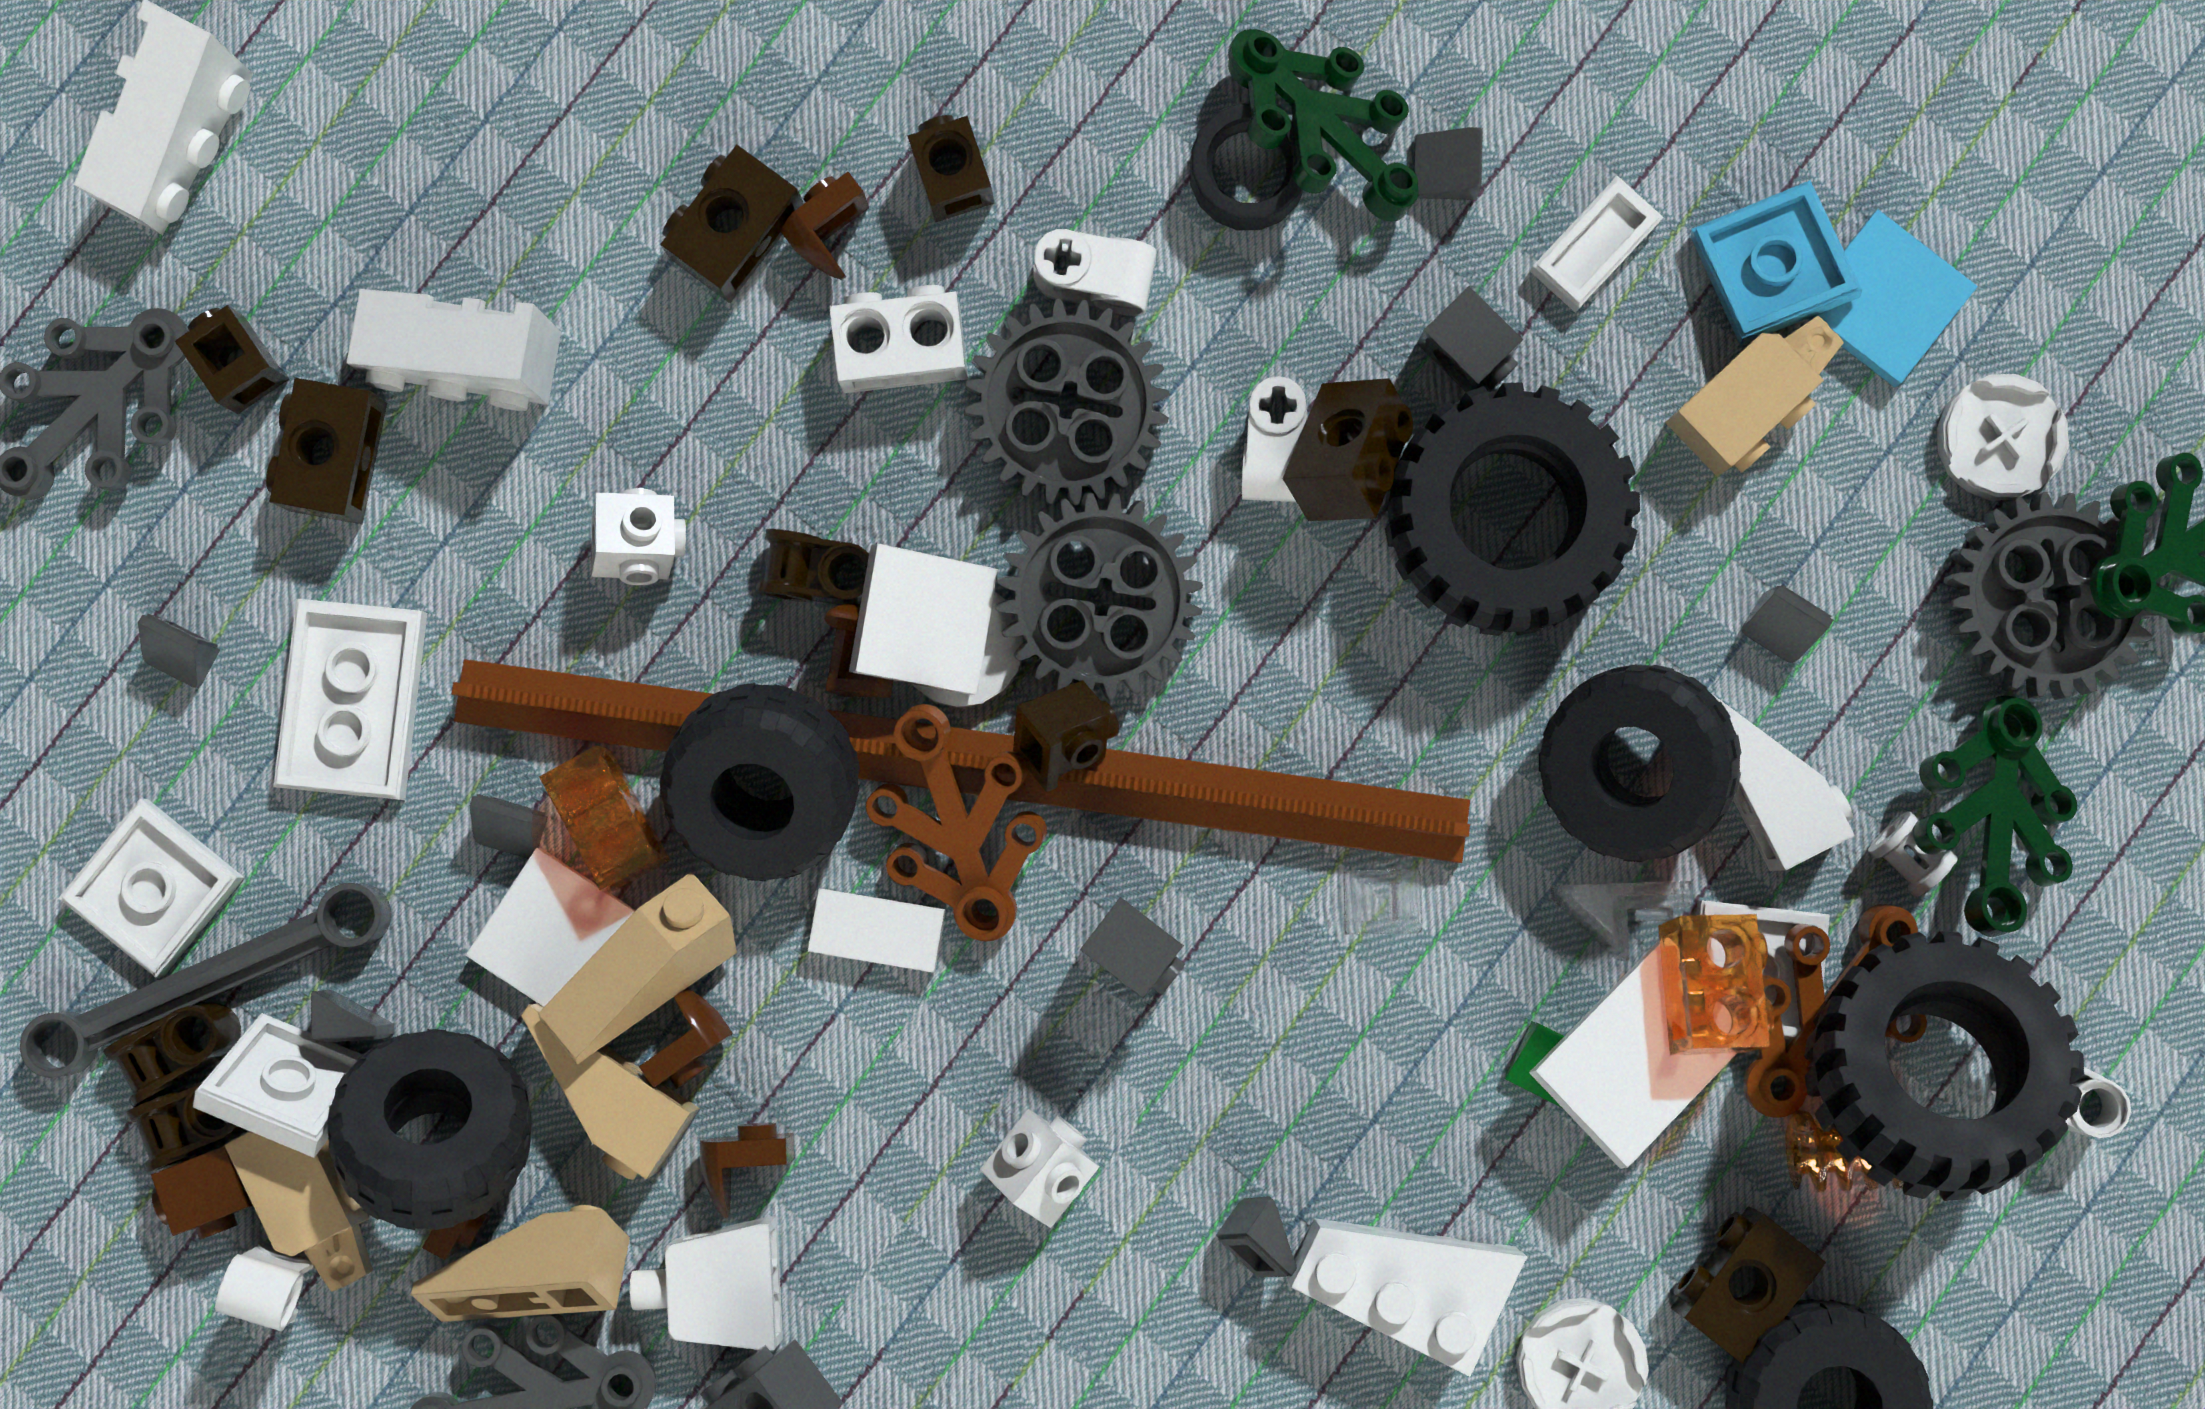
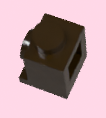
[175,305,289,414]
[1013,680,1119,792]

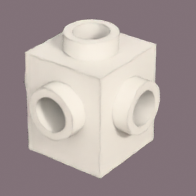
[591,488,686,585]
[980,1109,1100,1228]

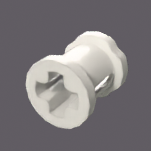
[1868,811,1958,897]

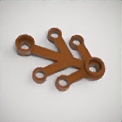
[866,704,1047,942]
[1743,904,1927,1118]

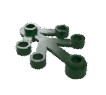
[1228,29,1419,222]
[2090,453,2205,636]
[1913,695,2077,937]

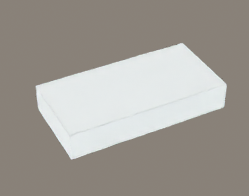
[1530,176,1664,313]
[808,888,946,973]

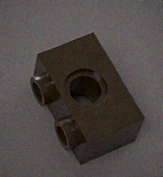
[660,144,804,303]
[266,378,387,525]
[1282,378,1413,521]
[1671,1206,1827,1364]

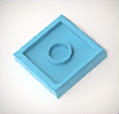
[1690,180,1862,346]
[1807,209,1978,388]

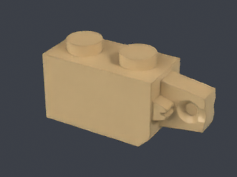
[1665,316,1844,477]
[224,1131,373,1292]

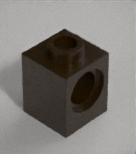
[907,115,994,223]

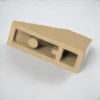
[538,872,737,1064]
[521,1003,700,1180]
[411,1205,630,1322]

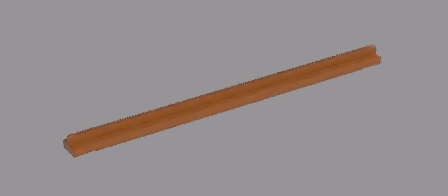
[451,659,1470,863]

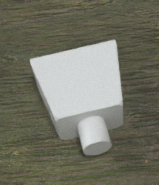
[630,1216,783,1350]

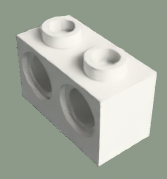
[830,285,968,393]

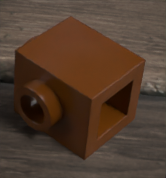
[151,1146,253,1240]

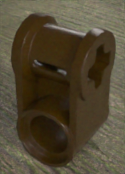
[756,529,869,605]
[103,1003,241,1108]
[125,1083,248,1173]

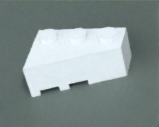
[74,0,253,235]
[346,289,561,411]
[1286,1218,1527,1377]

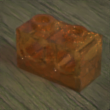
[539,745,671,891]
[1658,914,1774,1055]

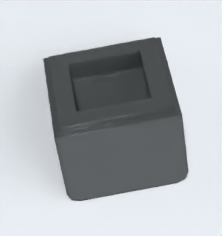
[1414,127,1483,200]
[1742,585,1834,663]
[138,614,220,688]
[470,794,548,859]
[311,990,394,1042]
[1216,1196,1297,1278]

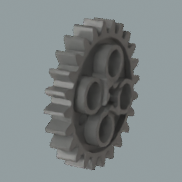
[964,298,1170,506]
[1943,492,2160,700]
[995,493,1203,700]

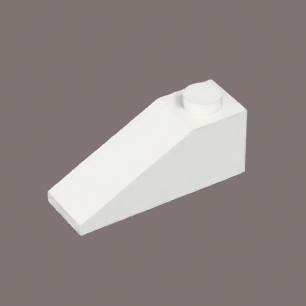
[1712,694,1855,871]

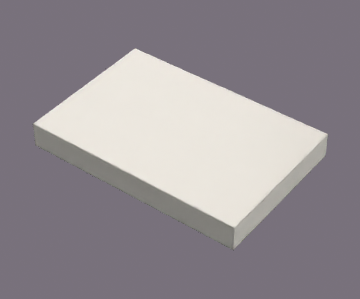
[273,598,427,800]
[1529,937,1757,1169]

